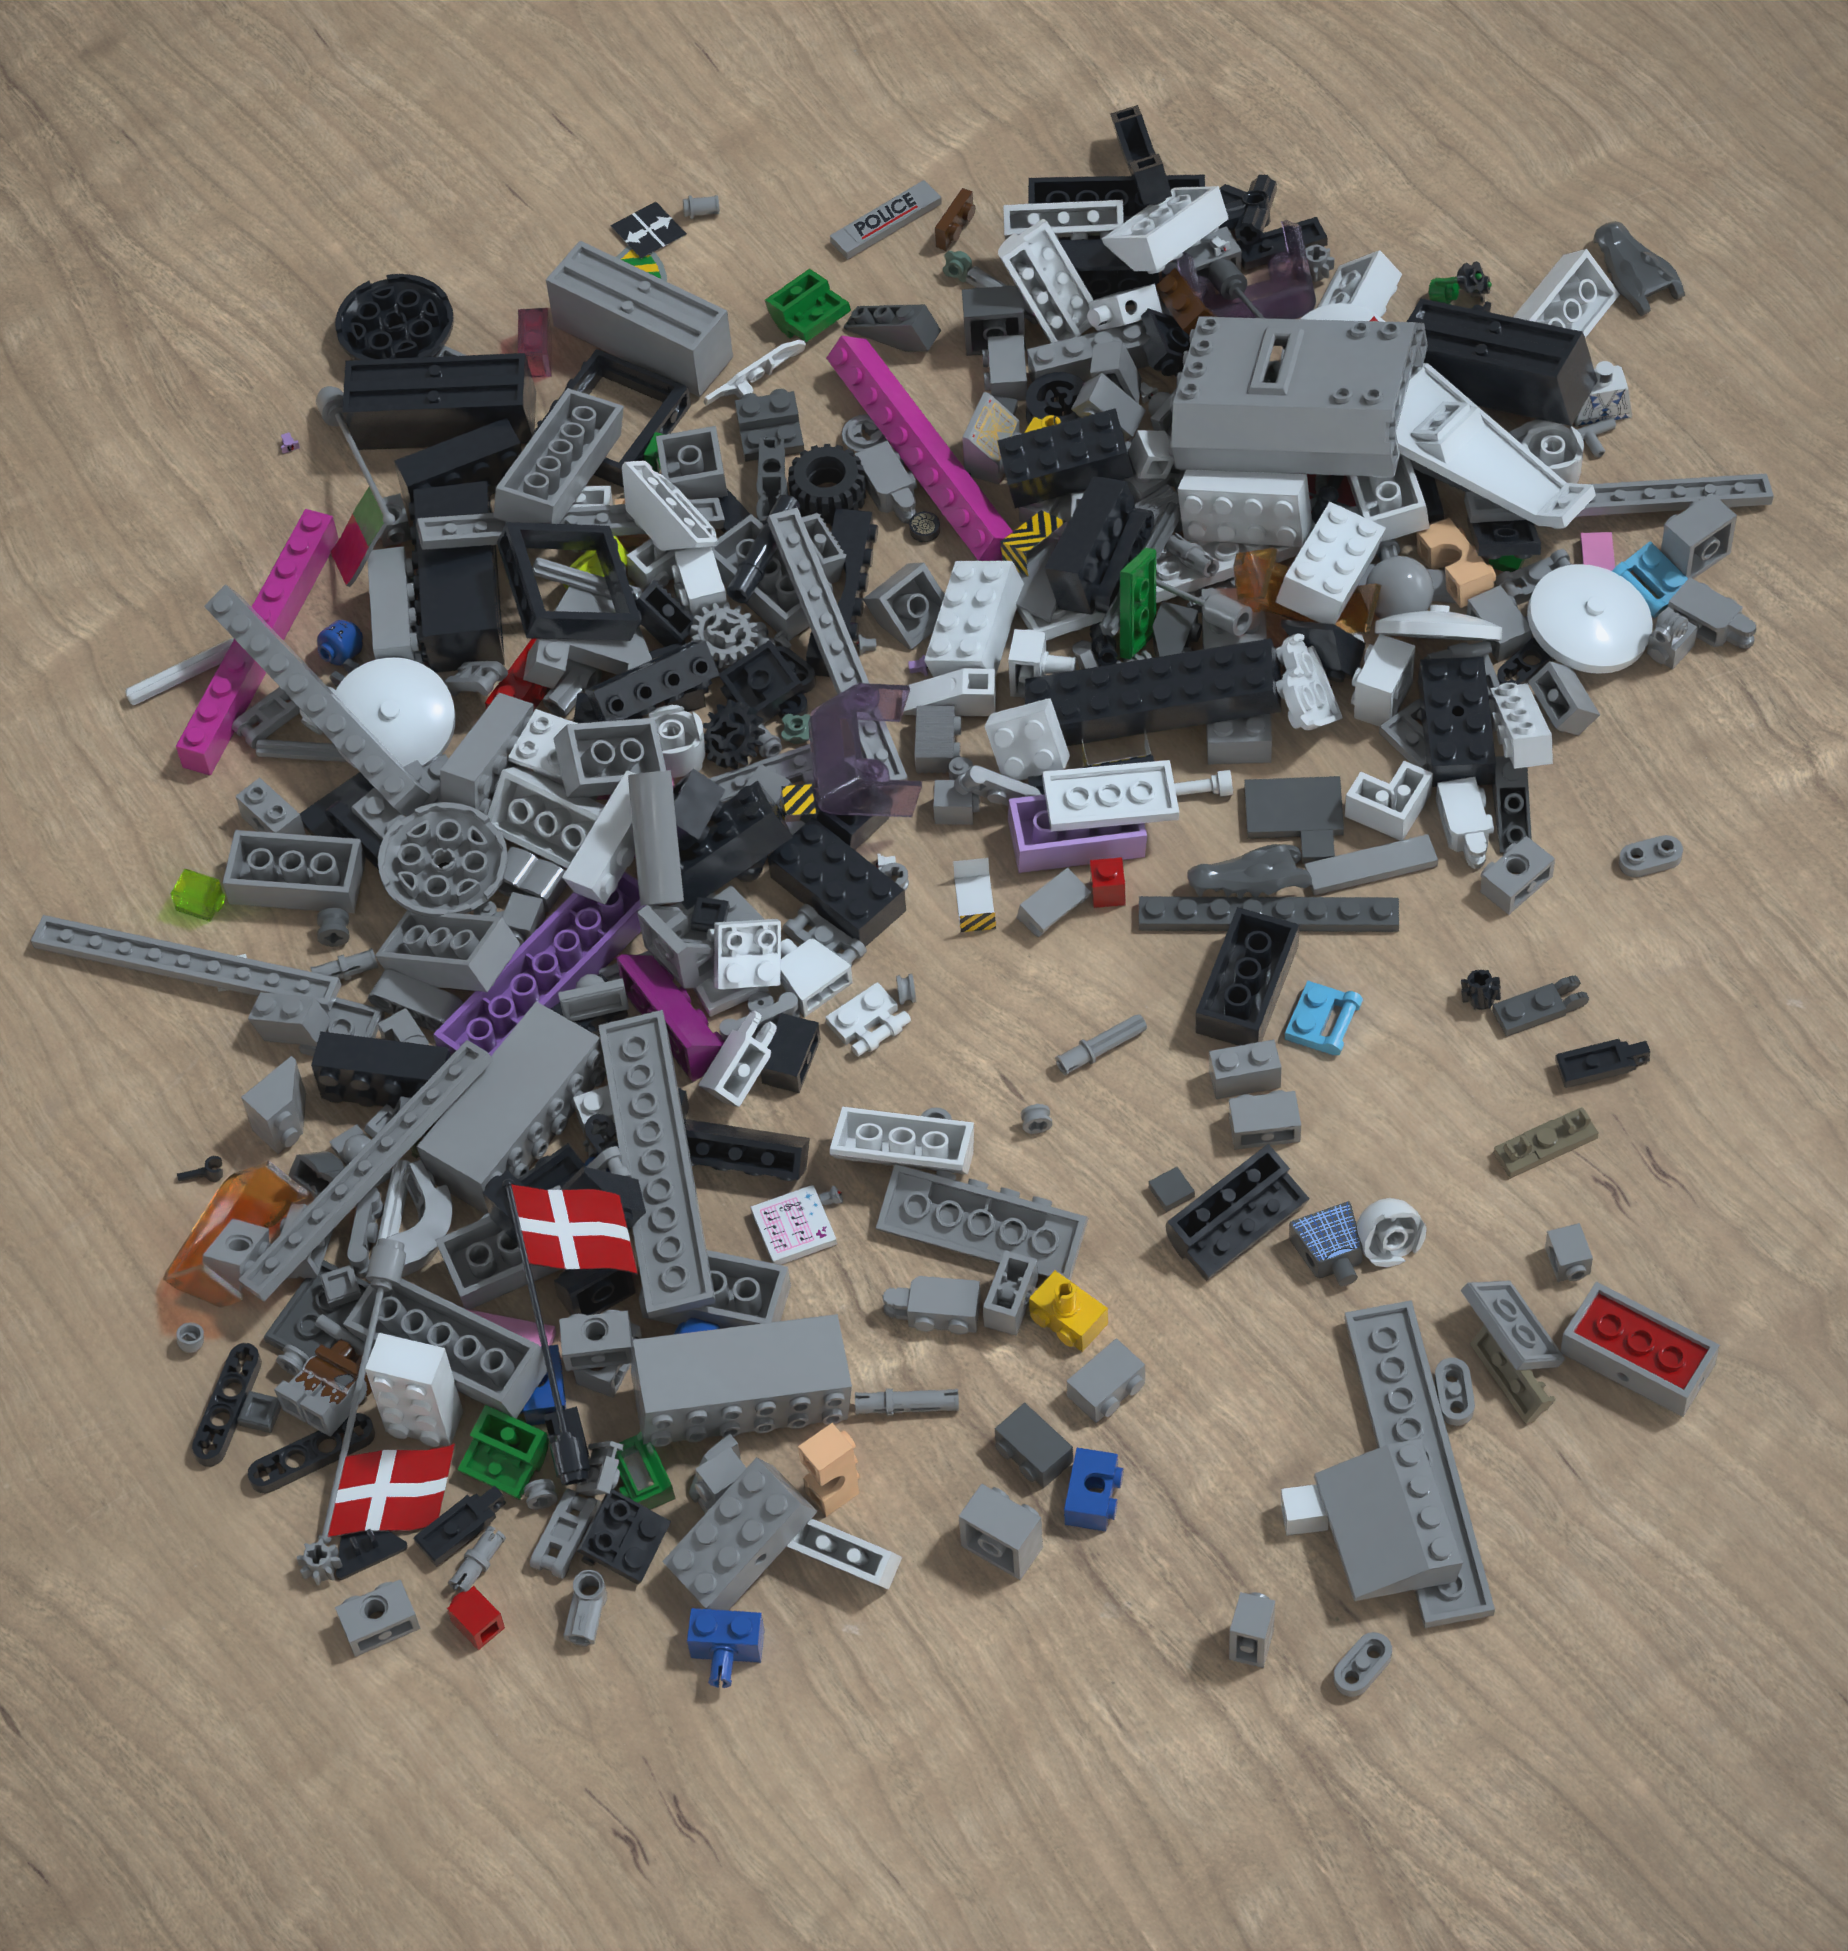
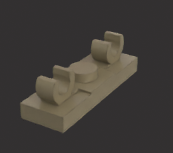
[1493,1107,1599,1179]
[1470,1325,1556,1424]

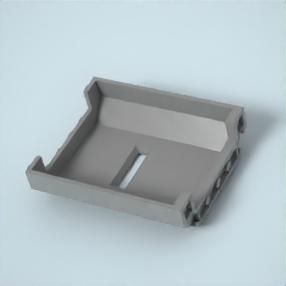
[1169,317,1428,477]

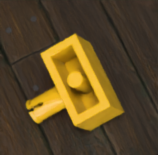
[1029,1270,1108,1352]

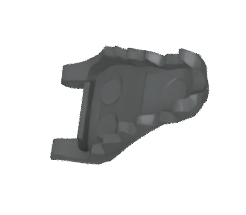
[1593,221,1685,316]
[1187,844,1312,899]

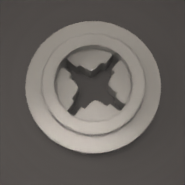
[842,414,889,452]

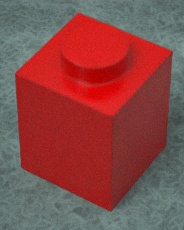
[1090,857,1126,908]
[447,1586,505,1651]

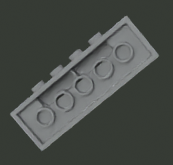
[876,1164,1089,1281]

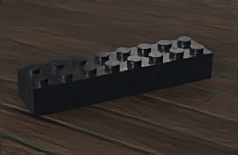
[1025,638,1282,746]

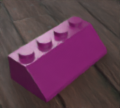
[616,954,724,1082]

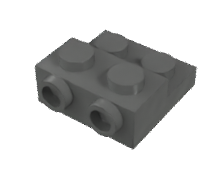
[735,389,804,462]

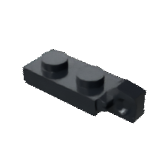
[1555,1039,1651,1088]
[413,1485,506,1567]

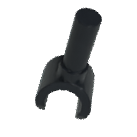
[177,1156,223,1182]

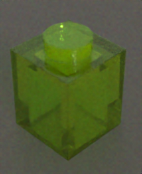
[170,869,225,922]

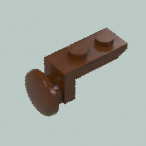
[1155,268,1217,335]

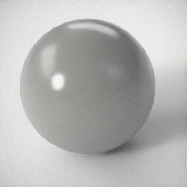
[1365,556,1434,619]

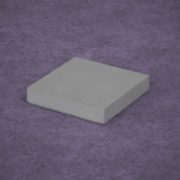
[299,997,385,1056]

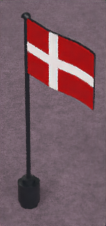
[502,1179,638,1485]

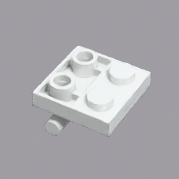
[707,919,781,989]

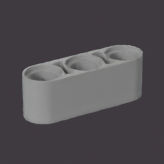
[368,969,464,1032]

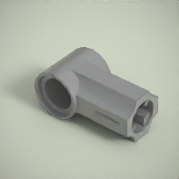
[543,659,602,717]
[564,1570,607,1646]

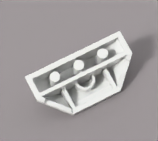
[622,461,718,551]

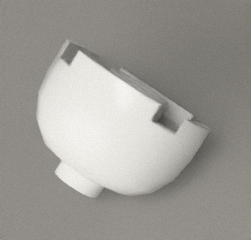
[1357,1198,1426,1267]

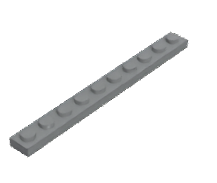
[1464,474,1774,523]
[416,498,725,550]
[767,508,908,789]
[31,915,341,1011]
[238,1040,493,1301]

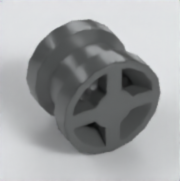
[317,908,350,947]

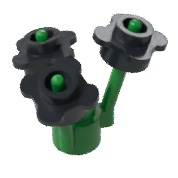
[1428,261,1492,313]

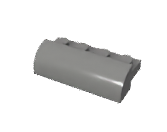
[628,770,684,906]

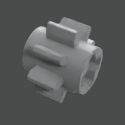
[1297,244,1335,282]
[297,1538,342,1585]

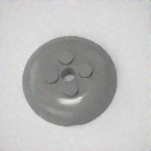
[378,802,508,918]

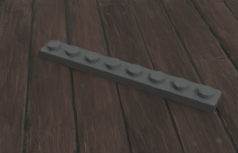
[1139,896,1399,932]

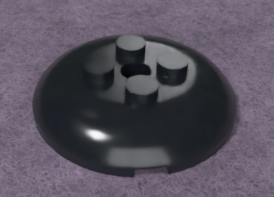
[335,274,454,360]

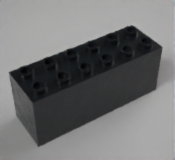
[1407,298,1598,426]
[342,353,536,450]
[409,481,505,673]

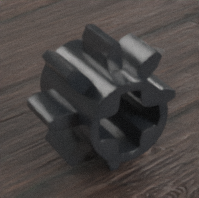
[1461,970,1501,1010]

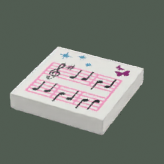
[750,1185,837,1265]

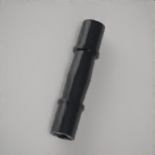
[726,495,801,603]

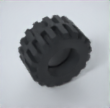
[788,444,866,526]

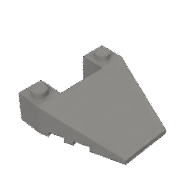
[523,586,652,689]

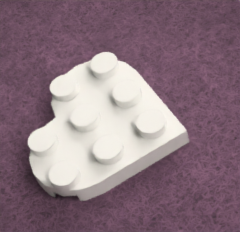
[1276,633,1343,730]

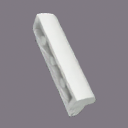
[998,219,1093,343]

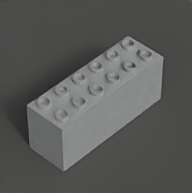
[546,241,733,397]
[417,1001,606,1214]
[631,1314,852,1447]

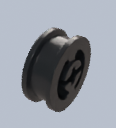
[1026,372,1085,426]

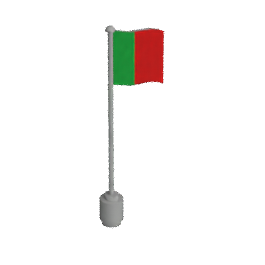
[316,386,395,587]

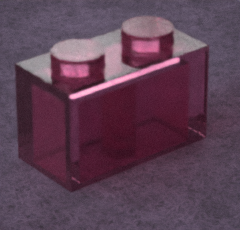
[518,308,552,378]

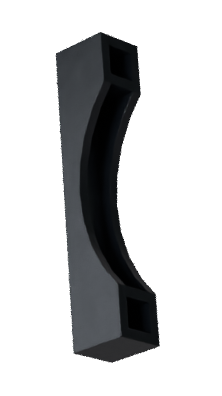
[1110,105,1172,205]
[806,508,878,677]

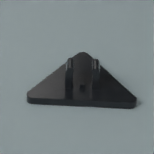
[336,1529,408,1580]

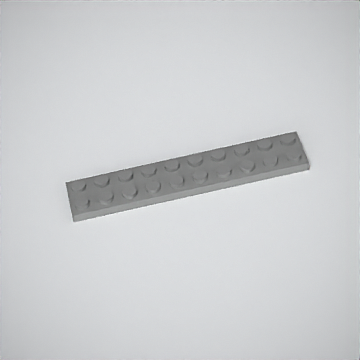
[598,1010,716,1319]
[1344,1300,1495,1628]

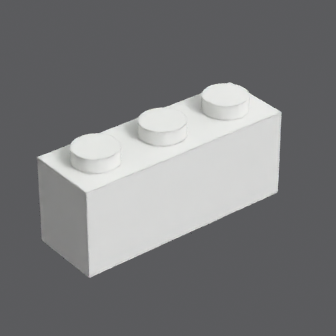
[787,1519,902,1590]

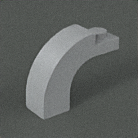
[386,1160,452,1277]

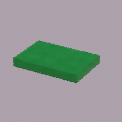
[1120,547,1156,659]

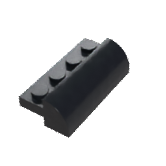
[1165,1143,1310,1281]

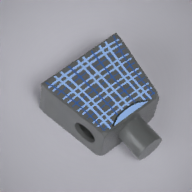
[1289,1201,1363,1286]

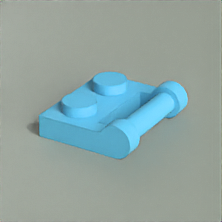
[1612,541,1688,618]
[1285,980,1363,1055]

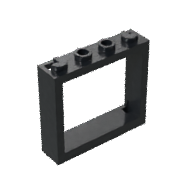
[533,349,691,488]
[497,522,642,641]

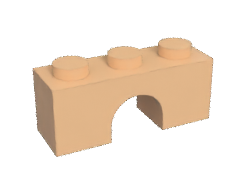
[1416,518,1496,608]
[798,1423,860,1517]

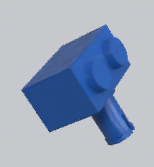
[687,1608,765,1688]

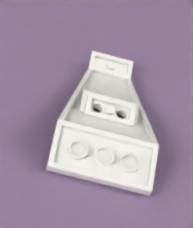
[1396,363,1596,529]

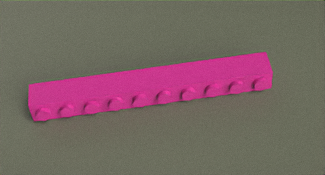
[826,335,1013,561]
[176,509,339,776]

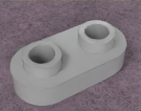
[1619,835,1683,877]
[1435,1358,1475,1426]
[1334,1632,1392,1697]

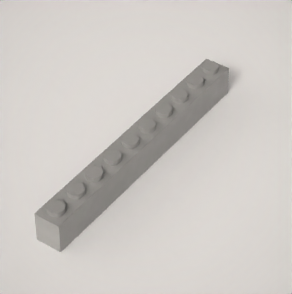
[204,584,431,817]

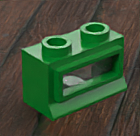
[615,1432,676,1510]

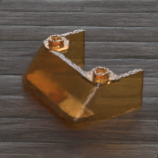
[1233,548,1382,635]
[163,1161,310,1308]

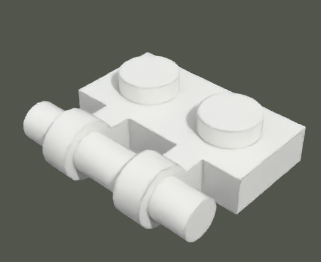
[825,982,911,1057]

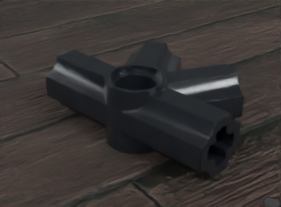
[1218,175,1277,245]

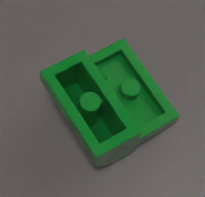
[765,268,851,342]
[457,1405,549,1500]

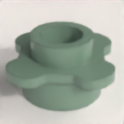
[943,251,972,282]
[781,714,813,744]

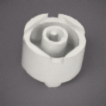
[1522,421,1584,484]
[649,705,705,778]

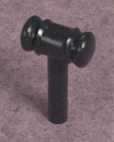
[1311,475,1344,524]

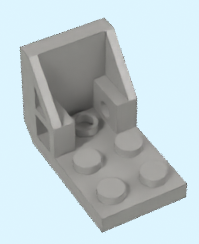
[637,885,765,988]

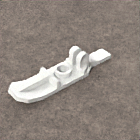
[704,340,806,406]

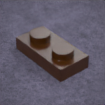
[935,188,976,251]

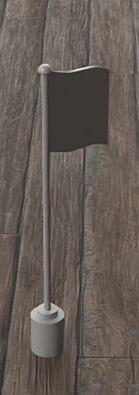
[1016,533,1253,636]

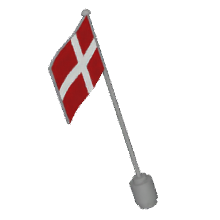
[318,1238,455,1544]

